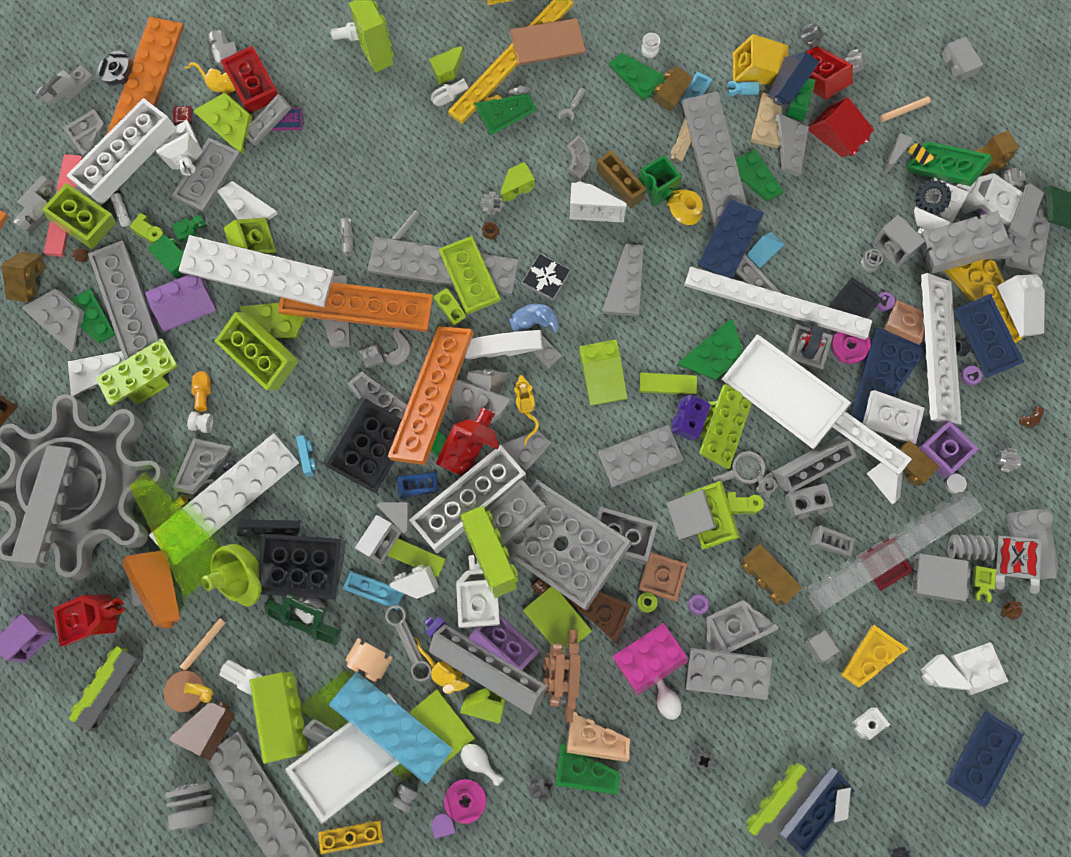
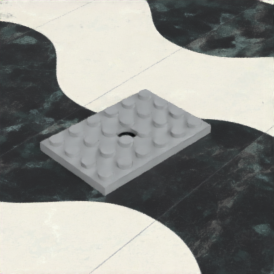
[506,480,632,610]

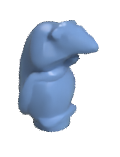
[509,304,559,333]

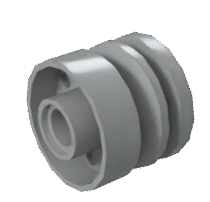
[165,783,215,831]

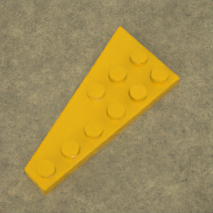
[944,259,1024,344]

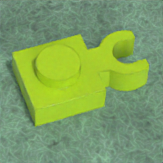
[972,566,997,603]

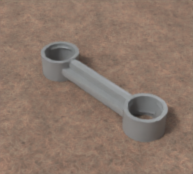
[385,605,432,682]

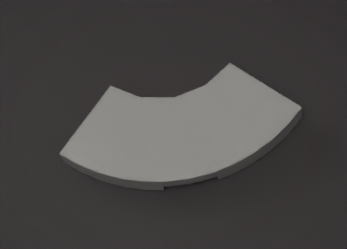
[566,135,590,182]

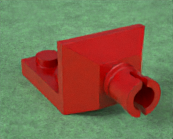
[435,407,499,476]
[53,594,125,647]

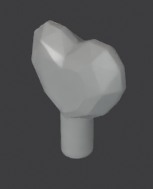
[508,85,531,96]

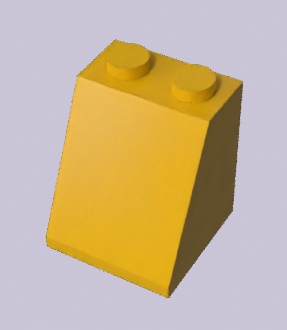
[733,34,789,85]

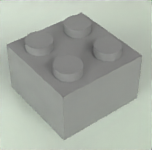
[872,215,925,269]

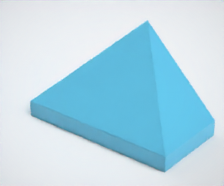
[747,232,785,269]

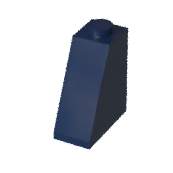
[768,52,819,106]

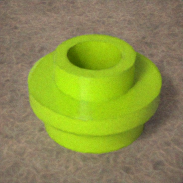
[637,592,657,613]

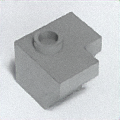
[467,369,507,395]

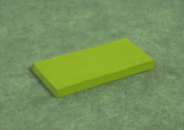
[438,236,501,315]

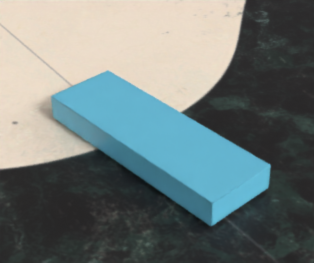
[343,571,405,610]

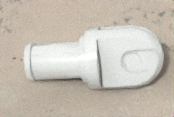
[331,22,358,41]
[431,78,469,106]

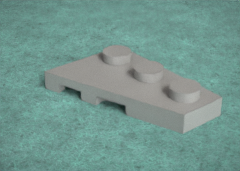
[775,113,809,176]
[173,438,232,495]

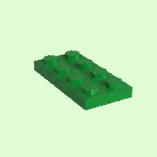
[906,141,992,187]

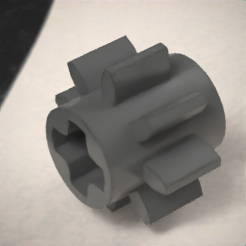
[801,23,824,47]
[690,748,716,774]
[528,773,554,802]

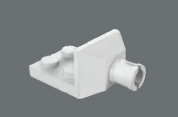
[156,120,203,176]
[953,174,1023,227]
[914,178,969,234]
[456,555,500,628]

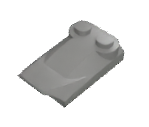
[1006,509,1059,580]

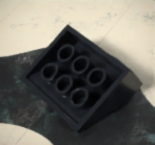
[323,396,402,494]
[259,534,346,599]

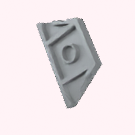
[22,289,84,352]
[451,379,513,429]
[707,600,779,652]

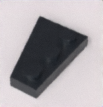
[237,519,300,536]

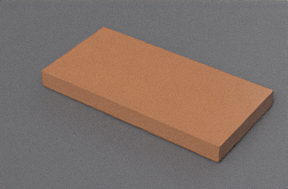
[510,18,586,65]

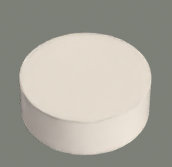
[945,474,967,494]

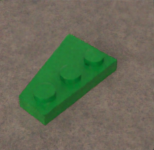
[609,53,665,101]
[473,94,537,136]
[735,149,784,202]
[70,288,116,344]
[555,743,620,795]

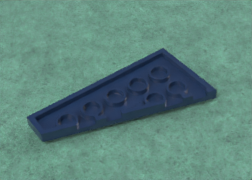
[850,327,926,424]

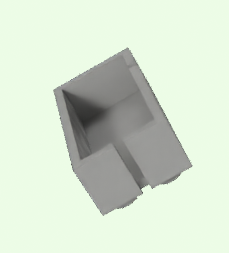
[921,211,1011,274]

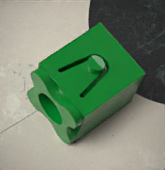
[639,154,682,207]

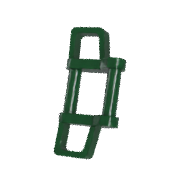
[264,594,341,645]

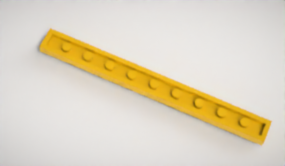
[448,0,574,124]

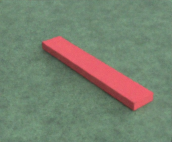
[43,154,83,257]

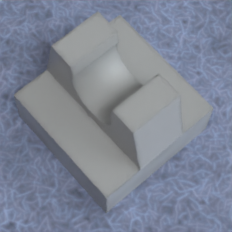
[359,344,384,369]

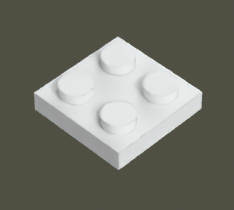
[952,642,1008,695]

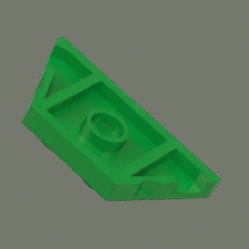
[677,318,743,381]

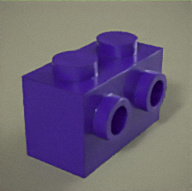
[671,394,711,441]

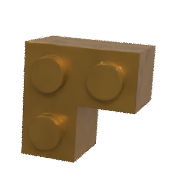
[974,130,1019,176]
[1,251,45,303]

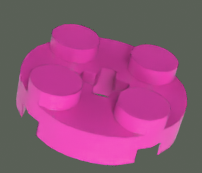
[831,332,871,364]
[444,779,486,824]

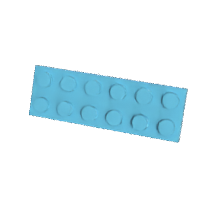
[329,672,453,784]

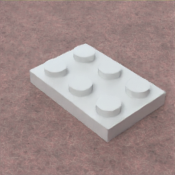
[863,391,924,445]

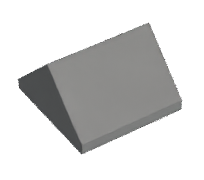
[377,502,413,539]

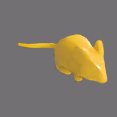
[184,62,235,95]
[514,375,539,445]
[414,637,469,694]

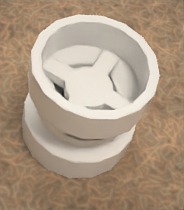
[641,33,660,58]
[187,411,213,433]

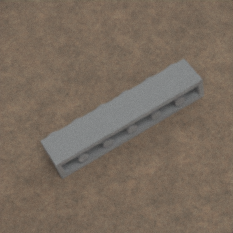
[10,445,78,570]
[429,624,547,715]

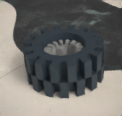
[916,179,951,215]

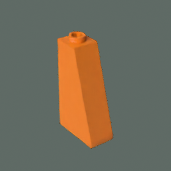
[121,550,180,629]

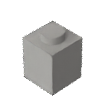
[805,630,840,664]

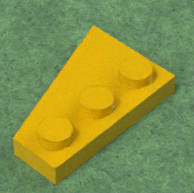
[840,625,908,688]

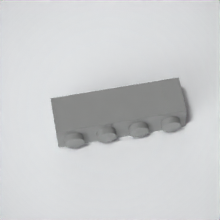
[773,436,857,493]

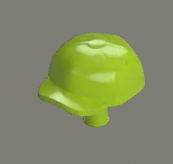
[201,544,261,607]

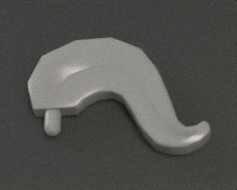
[383,328,411,366]

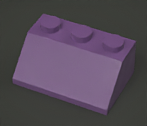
[145,275,216,332]
[469,615,539,671]

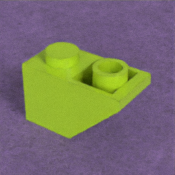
[429,46,464,85]
[501,162,535,202]
[460,688,506,724]

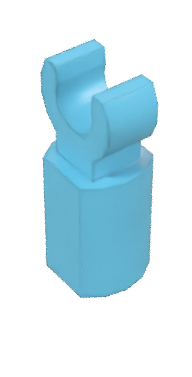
[727,81,759,96]

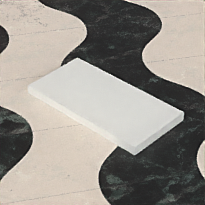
[722,334,851,449]
[285,693,400,824]

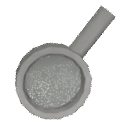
[712,451,765,485]

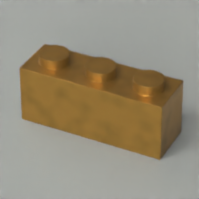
[596,150,646,209]
[740,543,802,606]

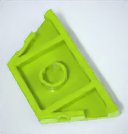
[193,93,252,154]
[240,303,306,340]

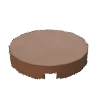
[164,671,206,712]

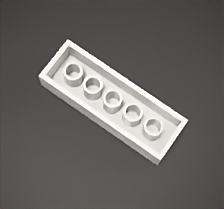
[66,98,176,205]
[409,445,527,554]

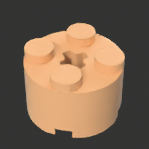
[345,638,393,682]

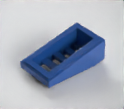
[396,472,439,498]

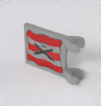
[995,536,1042,594]

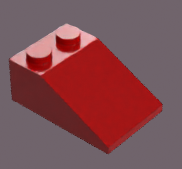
[220,45,278,114]
[806,46,853,100]

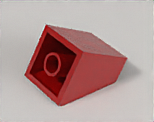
[808,97,874,158]

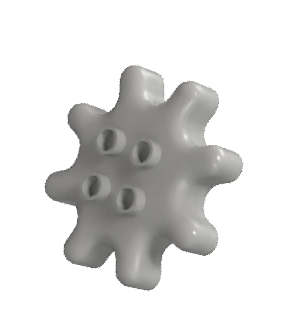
[0,394,169,580]

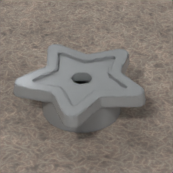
[755,473,778,498]

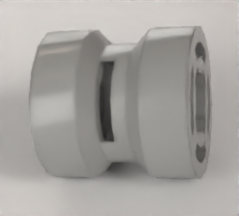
[860,249,883,273]
[391,783,419,813]

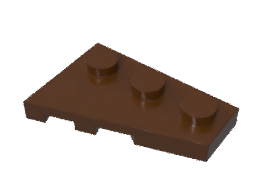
[568,591,631,643]

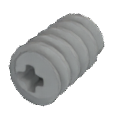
[947,534,995,561]

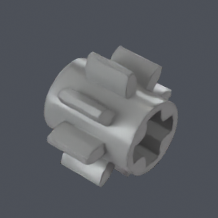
[845,49,867,73]
[1001,168,1026,189]
[480,192,504,215]
[996,447,1022,473]

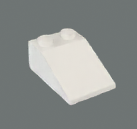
[569,182,626,222]
[997,274,1045,337]

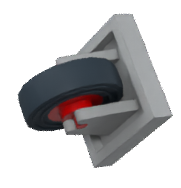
[786,324,833,372]

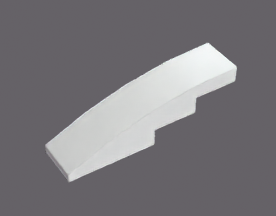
[465,330,543,360]

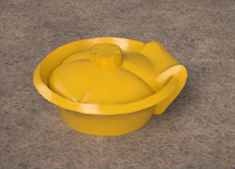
[666,189,703,225]

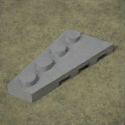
[602,244,644,316]
[347,372,407,419]

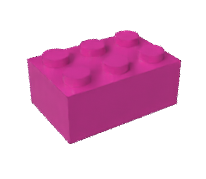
[613,623,687,696]

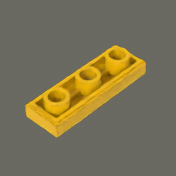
[318,820,384,854]

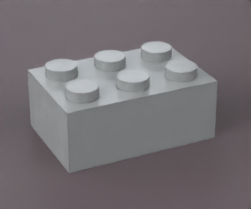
[597,507,658,564]

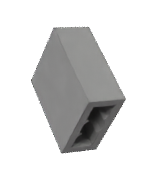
[911,553,970,603]

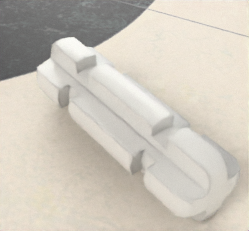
[110,193,131,227]

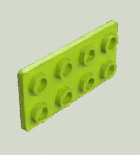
[96,339,178,406]
[699,384,752,469]

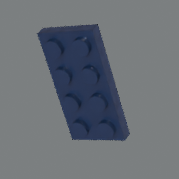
[698,199,764,279]
[953,294,1024,378]
[946,712,1024,808]
[780,767,855,857]

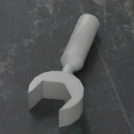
[559,88,586,124]

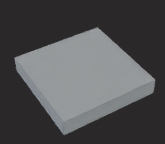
[667,490,716,540]

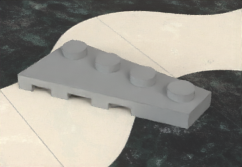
[322,275,351,348]

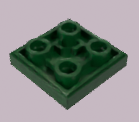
[1044,185,1071,229]

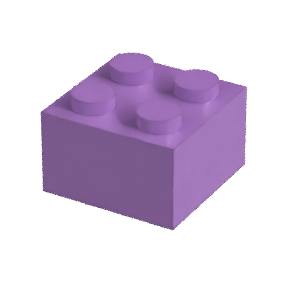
[919,421,979,479]
[0,614,55,663]

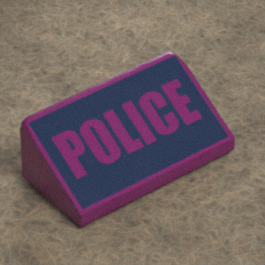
[271,108,304,131]

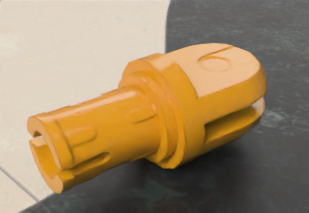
[191,371,211,412]

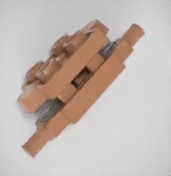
[542,630,581,722]

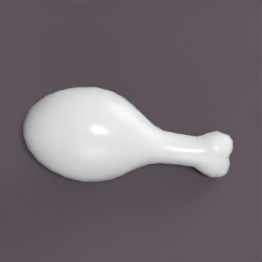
[656,679,681,720]
[461,744,504,786]

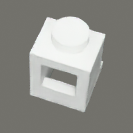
[852,708,890,740]

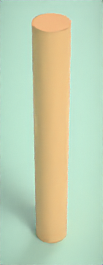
[880,97,931,122]
[180,618,226,671]

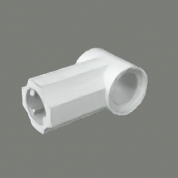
[219,660,262,695]

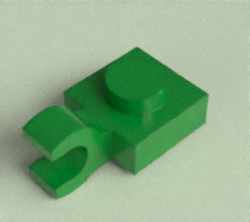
[172,215,207,242]

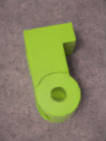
[129,213,164,244]
[433,288,466,326]
[726,492,764,514]

